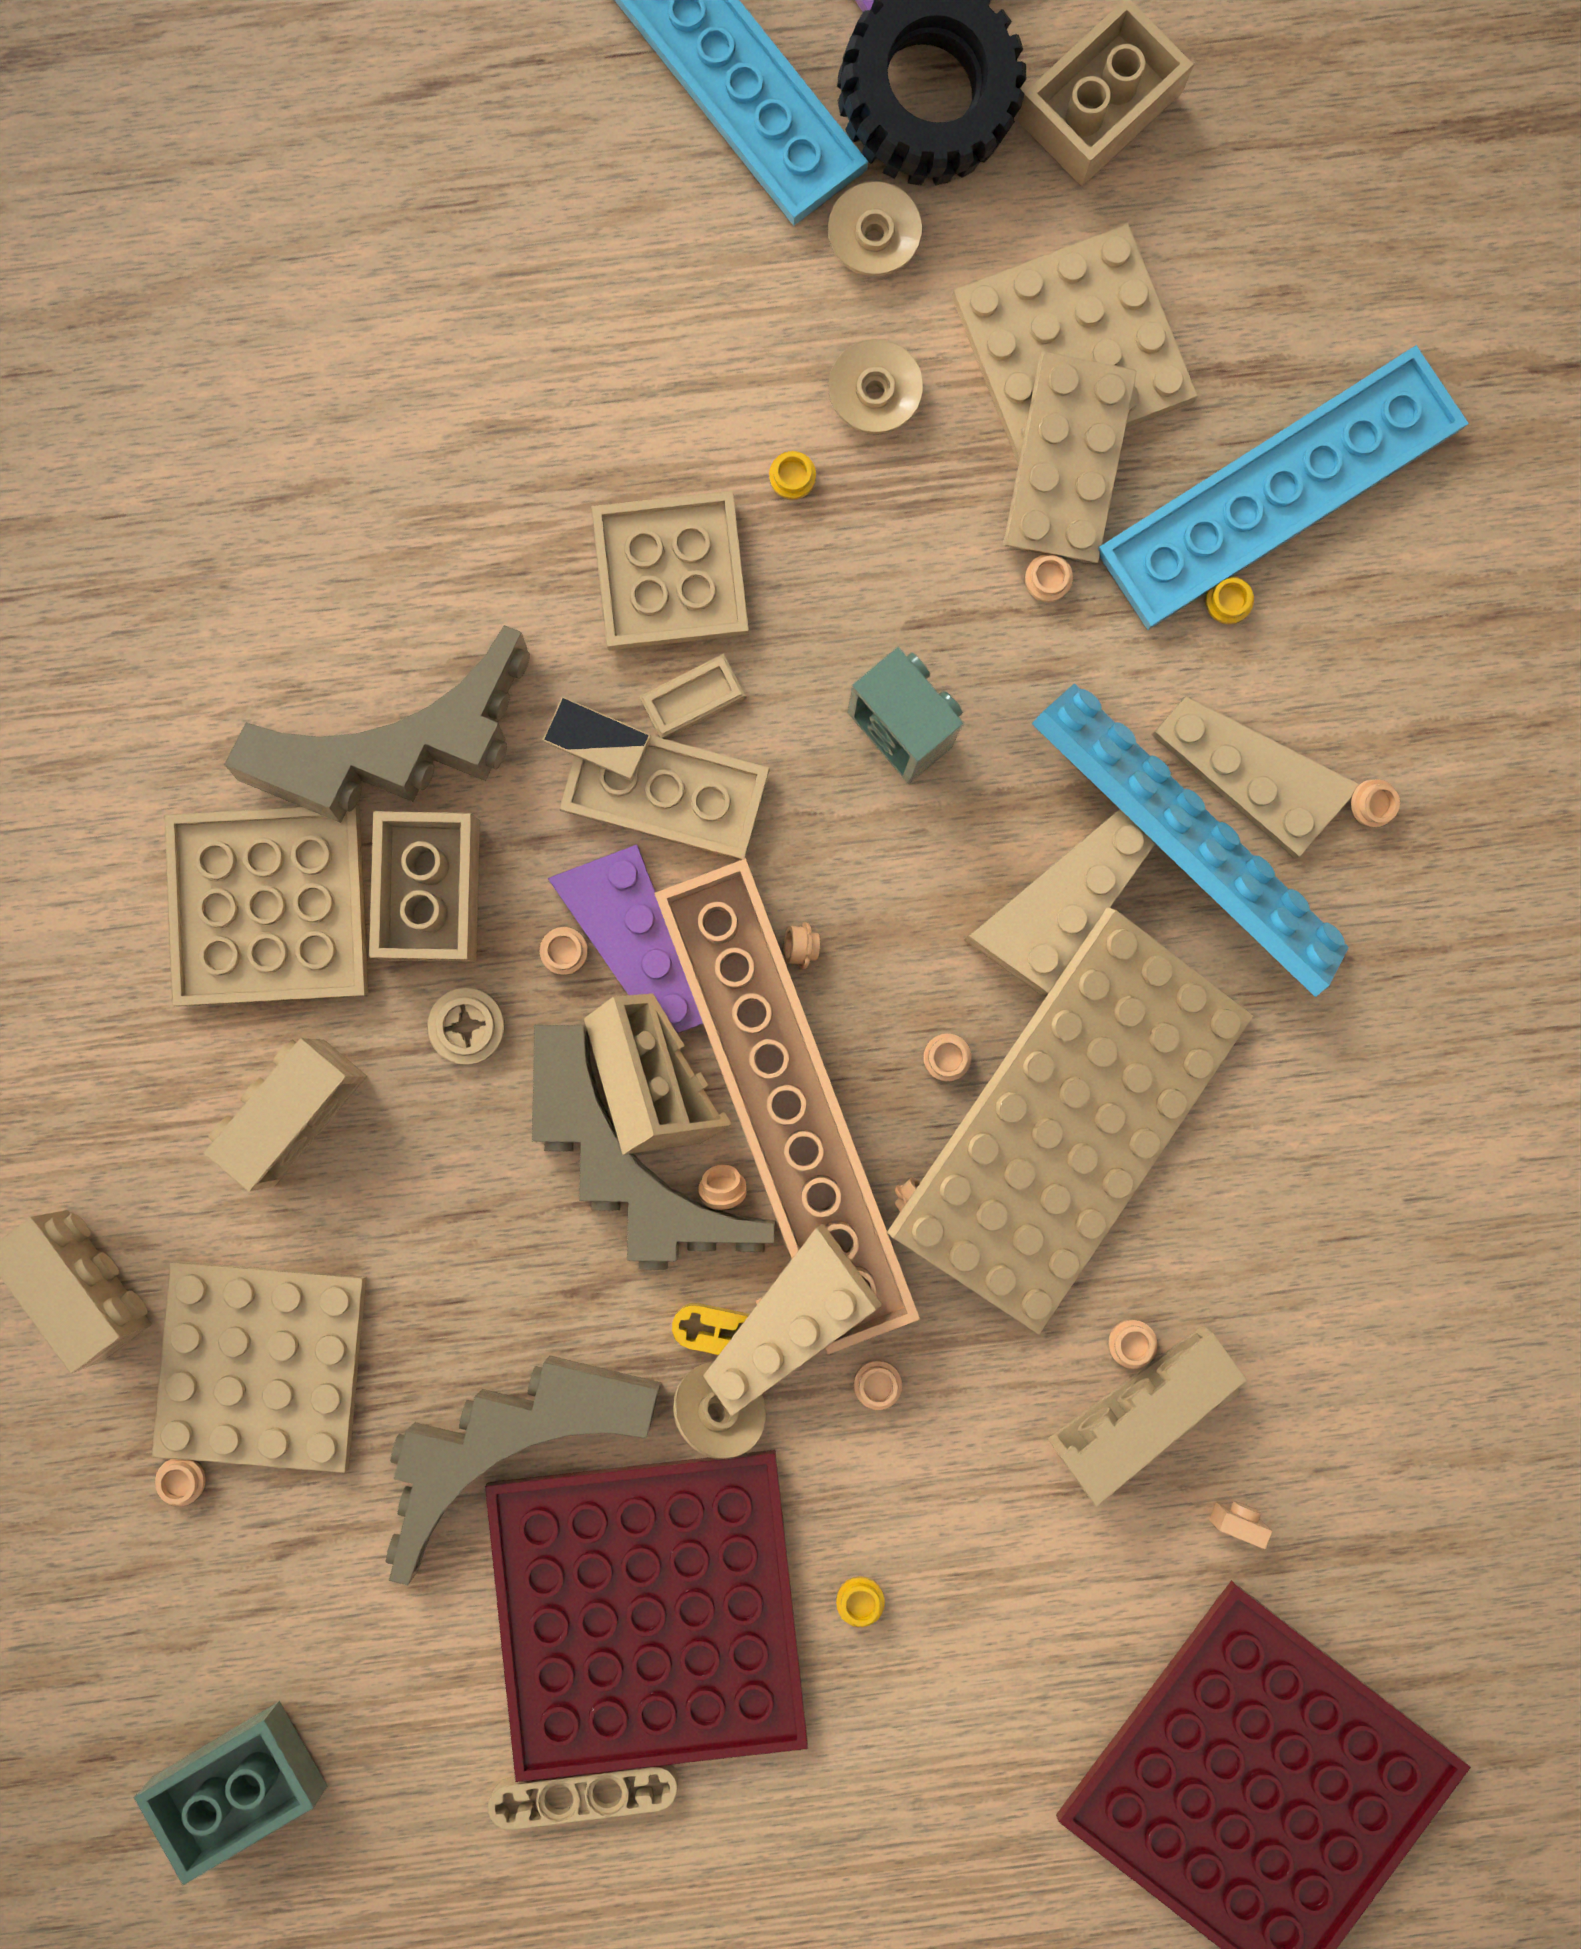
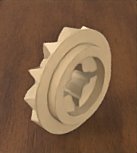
[427,988,505,1065]

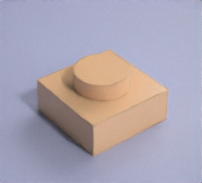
[1209,1501,1272,1549]

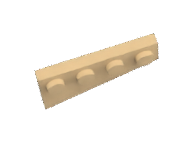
[1152,696,1360,858]
[703,1224,882,1416]

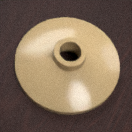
[828,181,922,276]
[828,339,923,434]
[673,1362,766,1459]

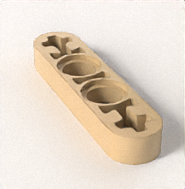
[488,1765,679,1830]

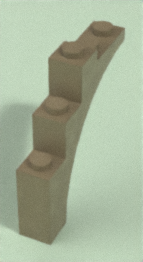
[224,625,530,823]
[532,1025,775,1270]
[386,1355,661,1585]

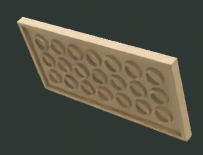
[887,907,1253,1334]

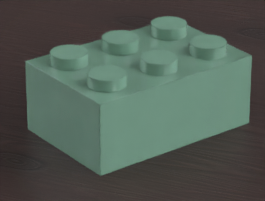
[848,647,964,784]
[133,1701,327,1885]

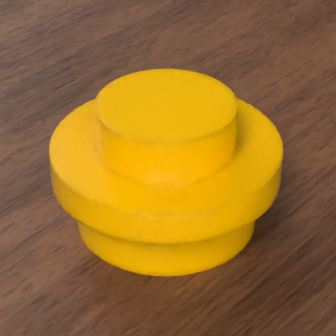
[769,451,816,500]
[1205,576,1254,624]
[836,1576,885,1627]

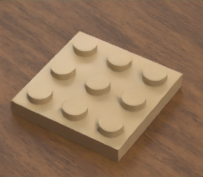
[591,490,749,651]

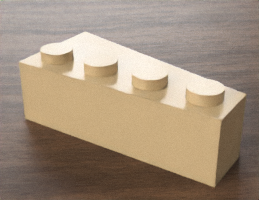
[964,809,1156,995]
[1048,1326,1247,1507]

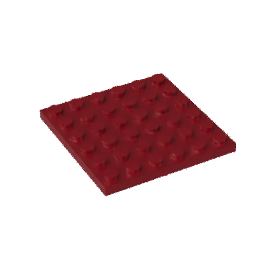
[485,1450,808,1782]
[1056,1580,1471,1949]

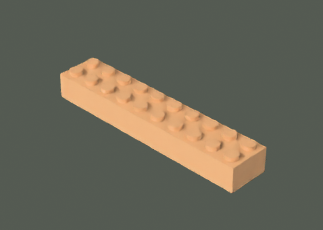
[654,859,920,1354]

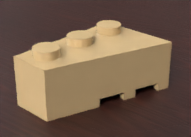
[584,993,732,1155]

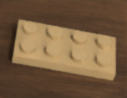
[1003,351,1137,564]
[559,735,770,860]

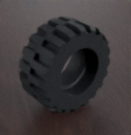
[837,0,1027,186]

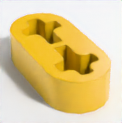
[672,1303,749,1355]

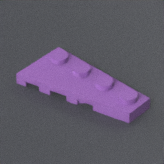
[548,845,703,1034]

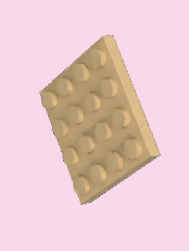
[952,224,1198,465]
[164,805,368,1007]
[152,1261,366,1473]

